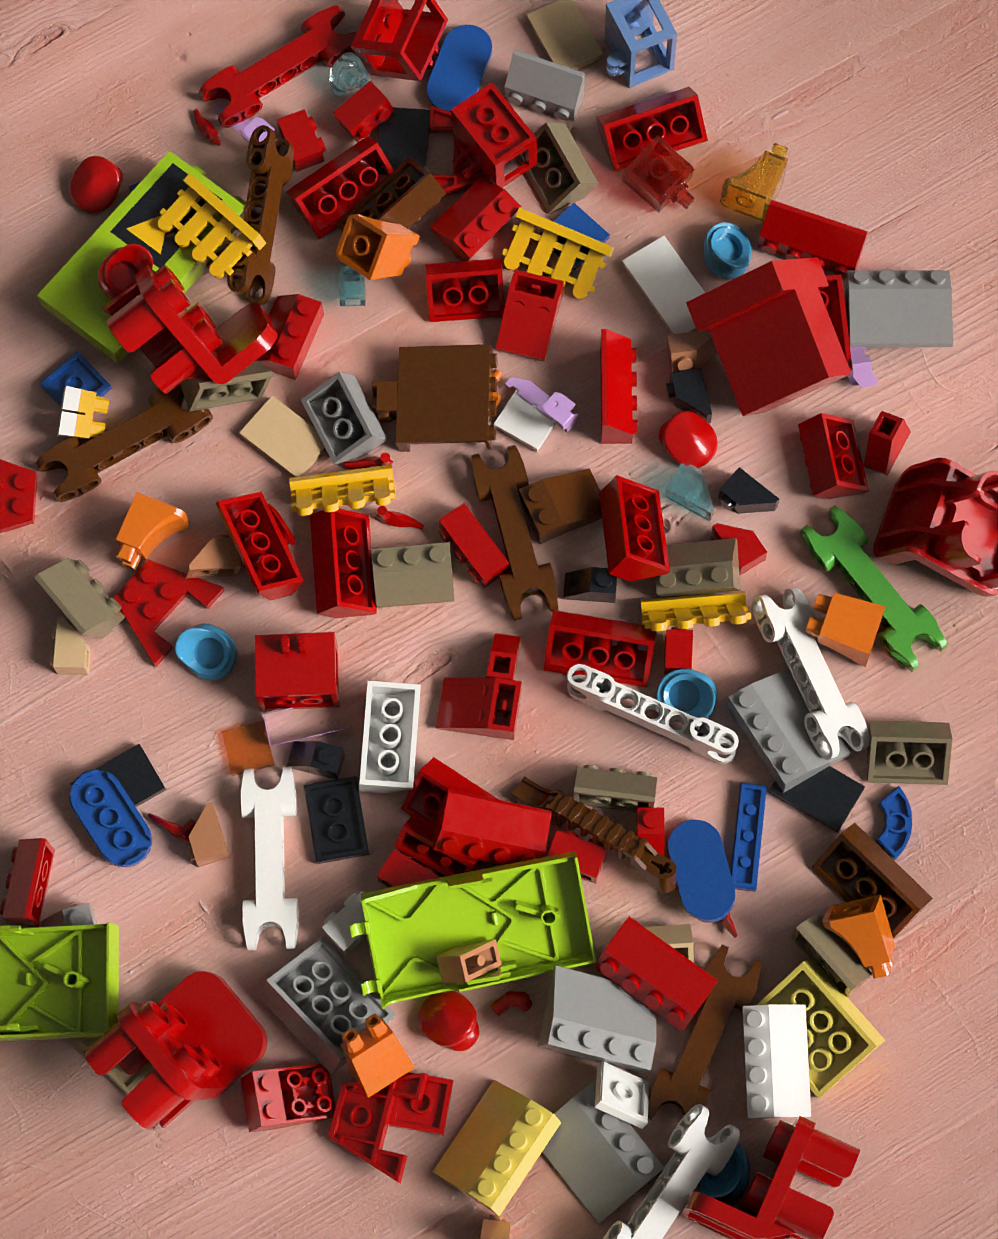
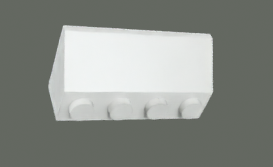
[359,681,421,793]
[743,1005,811,1119]

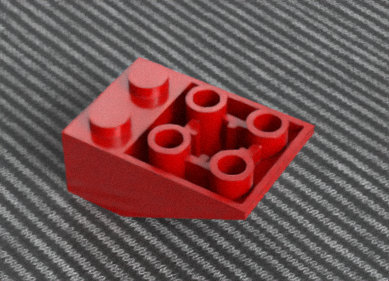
[495,269,564,361]
[436,677,522,740]
[240,1063,335,1133]

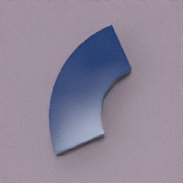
[876,786,912,861]

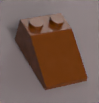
[519,468,602,544]

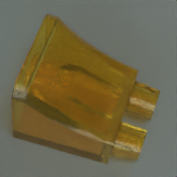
[720,143,788,222]

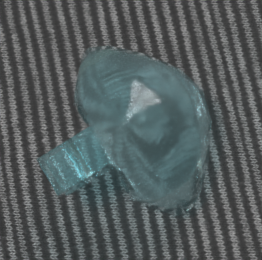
[329,52,370,96]

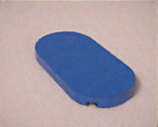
[427,25,492,112]
[69,770,152,867]
[668,820,736,923]

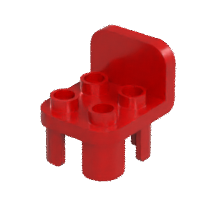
[102,264,278,394]
[873,457,998,597]
[84,971,268,1129]
[682,1115,860,1239]

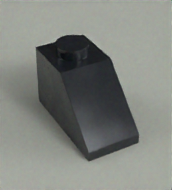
[666,367,712,424]
[718,467,779,514]
[563,567,617,603]
[287,741,345,780]

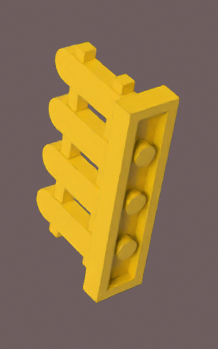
[158,173,266,279]
[502,207,615,300]
[289,465,396,516]
[640,591,751,631]

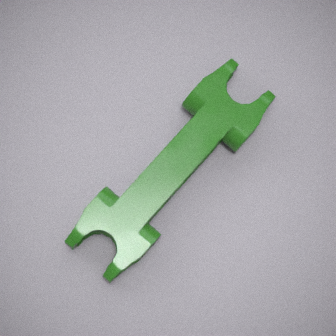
[800,505,948,672]

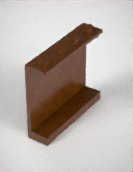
[396,344,498,452]

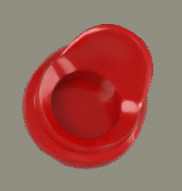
[69,156,123,213]
[98,244,153,299]
[659,411,718,468]
[418,991,480,1051]

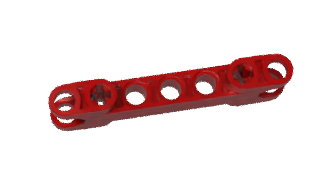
[199,5,358,128]

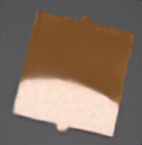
[222,721,275,776]

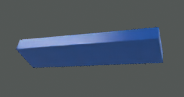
[731,783,767,892]

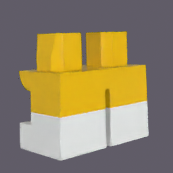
[57,386,109,440]

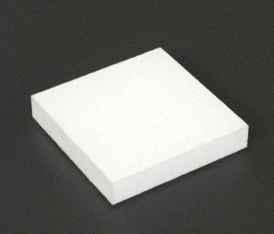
[494,389,557,452]
[595,1061,649,1129]

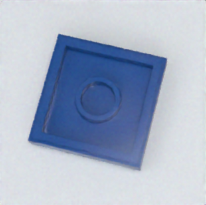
[539,203,610,271]
[39,351,112,414]

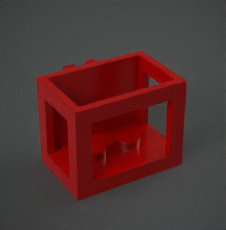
[351,0,448,82]
[451,82,537,188]
[255,632,340,711]

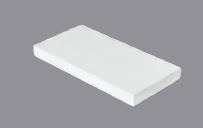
[622,236,705,334]

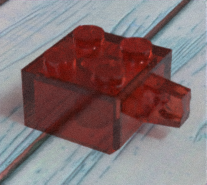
[622,135,695,213]

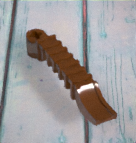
[511,776,677,893]

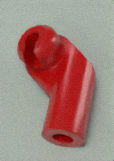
[490,991,532,1016]

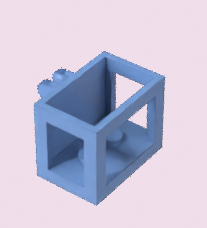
[604,0,677,88]

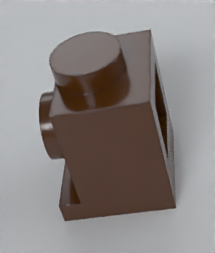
[372,381,398,422]

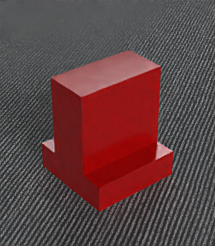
[686,257,852,416]

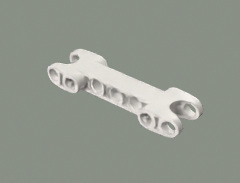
[752,587,870,760]
[567,664,739,764]
[241,767,299,951]
[603,1104,740,1239]

